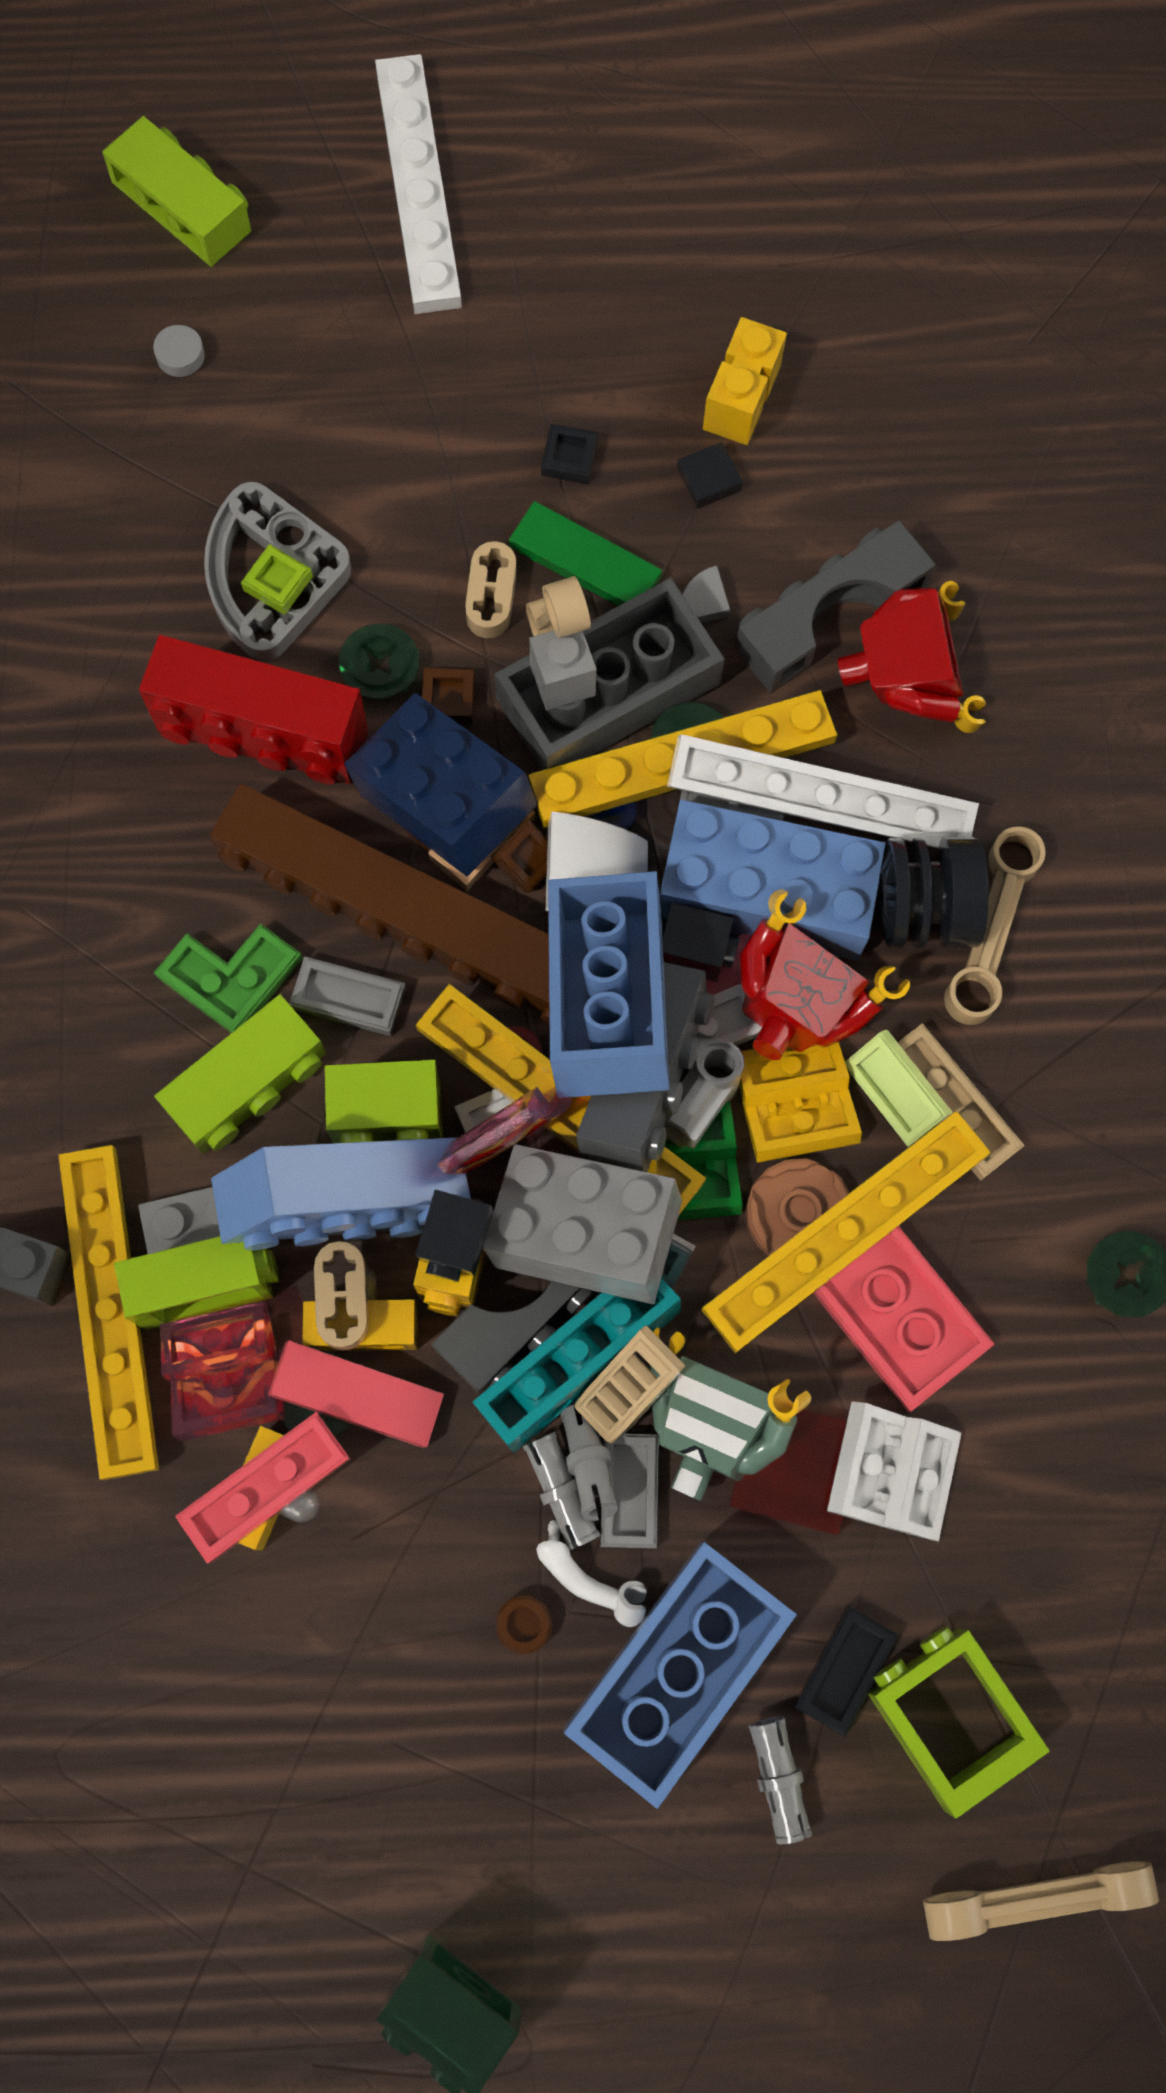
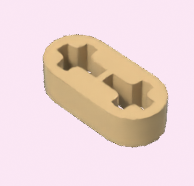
[465,541,516,638]
[314,1241,369,1350]

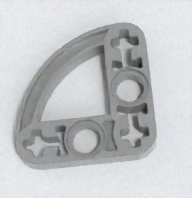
[204,482,352,661]

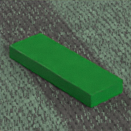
[509,501,662,606]

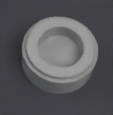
[153,325,205,377]

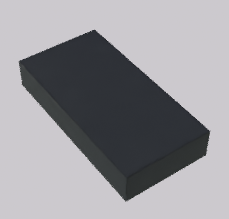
[793,1605,898,1737]

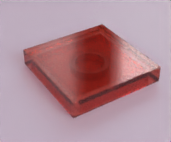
[729,1410,847,1535]

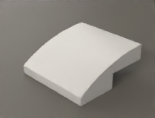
[545,812,648,911]
[827,1401,961,1542]

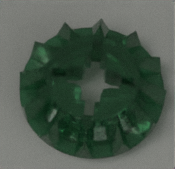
[339,624,419,702]
[1085,1231,1166,1318]

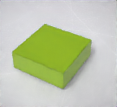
[241,544,313,615]

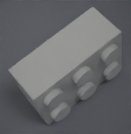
[483,1144,682,1304]

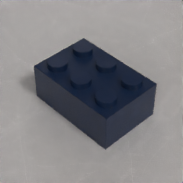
[344,693,538,877]

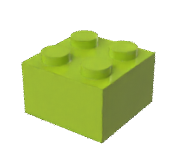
[325,1060,443,1144]

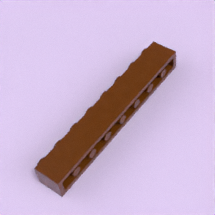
[209,783,550,1025]

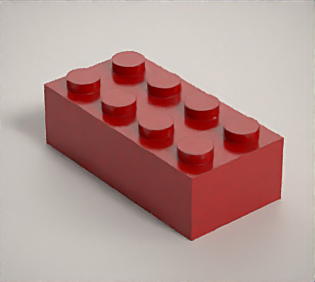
[138,634,369,785]

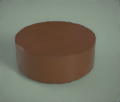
[496,1595,552,1654]

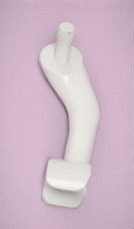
[536,1520,647,1627]

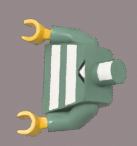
[650,1327,811,1501]

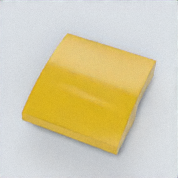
[739,1042,862,1163]

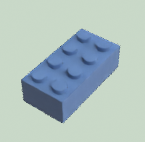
[659,800,885,961]
[548,871,670,1098]
[211,1137,471,1251]
[563,1542,797,1809]

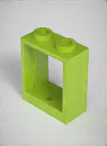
[114,1236,280,1330]
[868,1626,1050,1819]

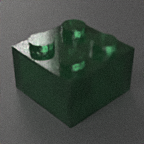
[376,1935,521,2093]

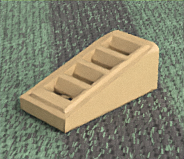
[575,1325,685,1443]

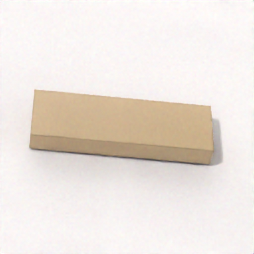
[898,1023,1025,1181]

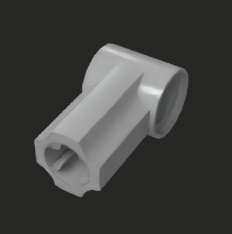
[663,1040,744,1149]

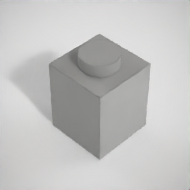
[529,630,597,710]

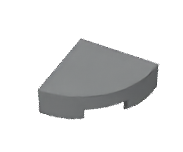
[683,566,730,624]

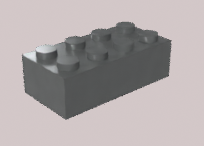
[494,578,725,771]

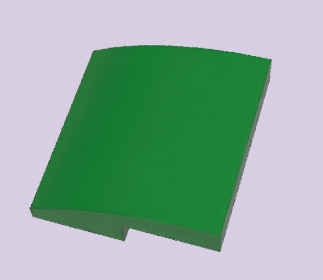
[665,1101,743,1220]

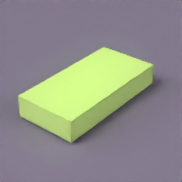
[845,1029,953,1147]

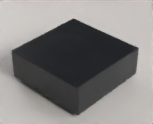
[541,424,599,485]
[677,442,743,509]

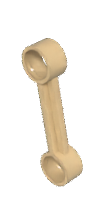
[526,576,591,638]
[944,826,1045,1025]
[923,1861,1159,1941]

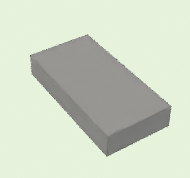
[289,956,406,1036]
[600,1434,659,1548]

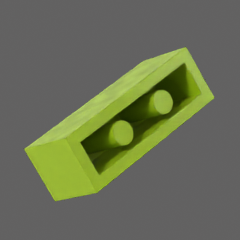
[102,116,251,267]
[154,994,326,1155]

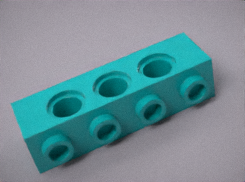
[473,1277,681,1454]

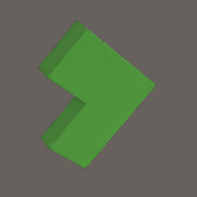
[154,923,303,1033]

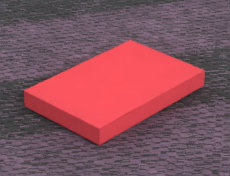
[813,1226,995,1413]

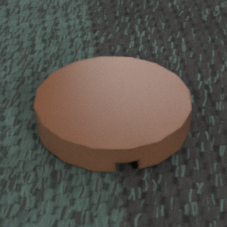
[745,1159,850,1256]

